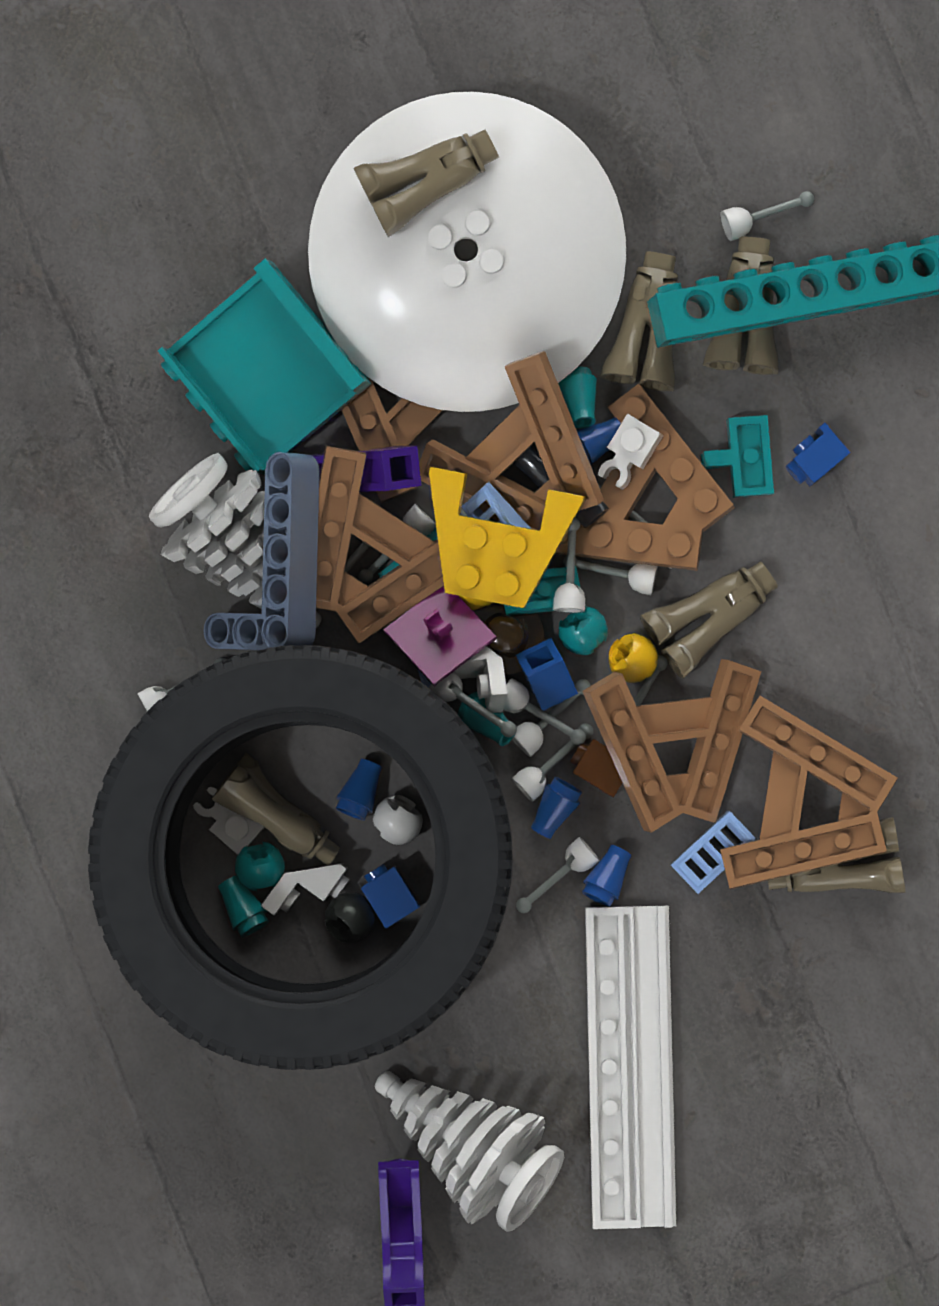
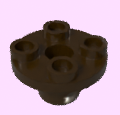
[473,602,544,675]

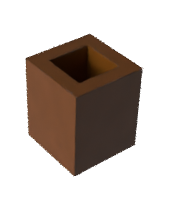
[570,738,622,798]

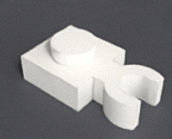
[598,414,664,490]
[193,787,264,855]

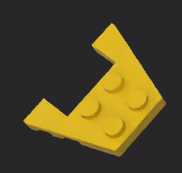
[429,467,585,608]

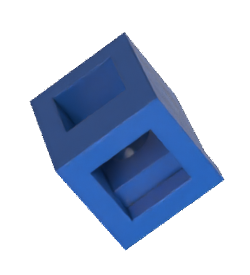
[785,422,851,487]

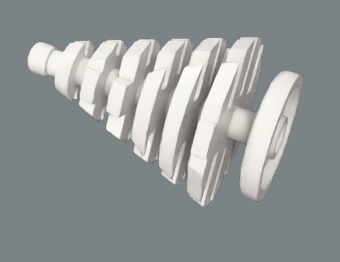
[149,453,322,628]
[375,1071,564,1232]

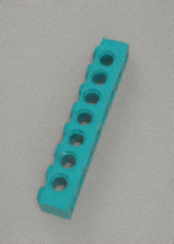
[647,235,939,348]

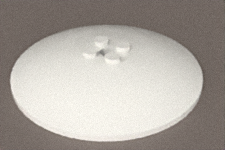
[308,92,626,412]

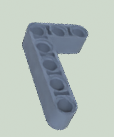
[203,452,319,650]

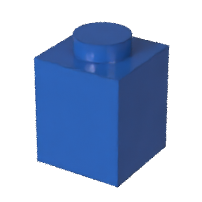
[516,638,578,711]
[361,864,420,928]

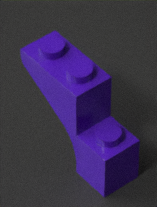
[312,446,422,492]
[378,1158,425,1306]

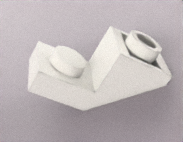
[454,646,508,713]
[261,863,349,915]

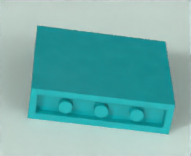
[158,258,372,475]

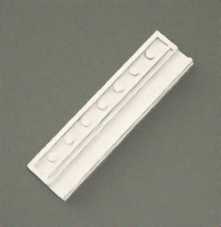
[585,905,676,1229]

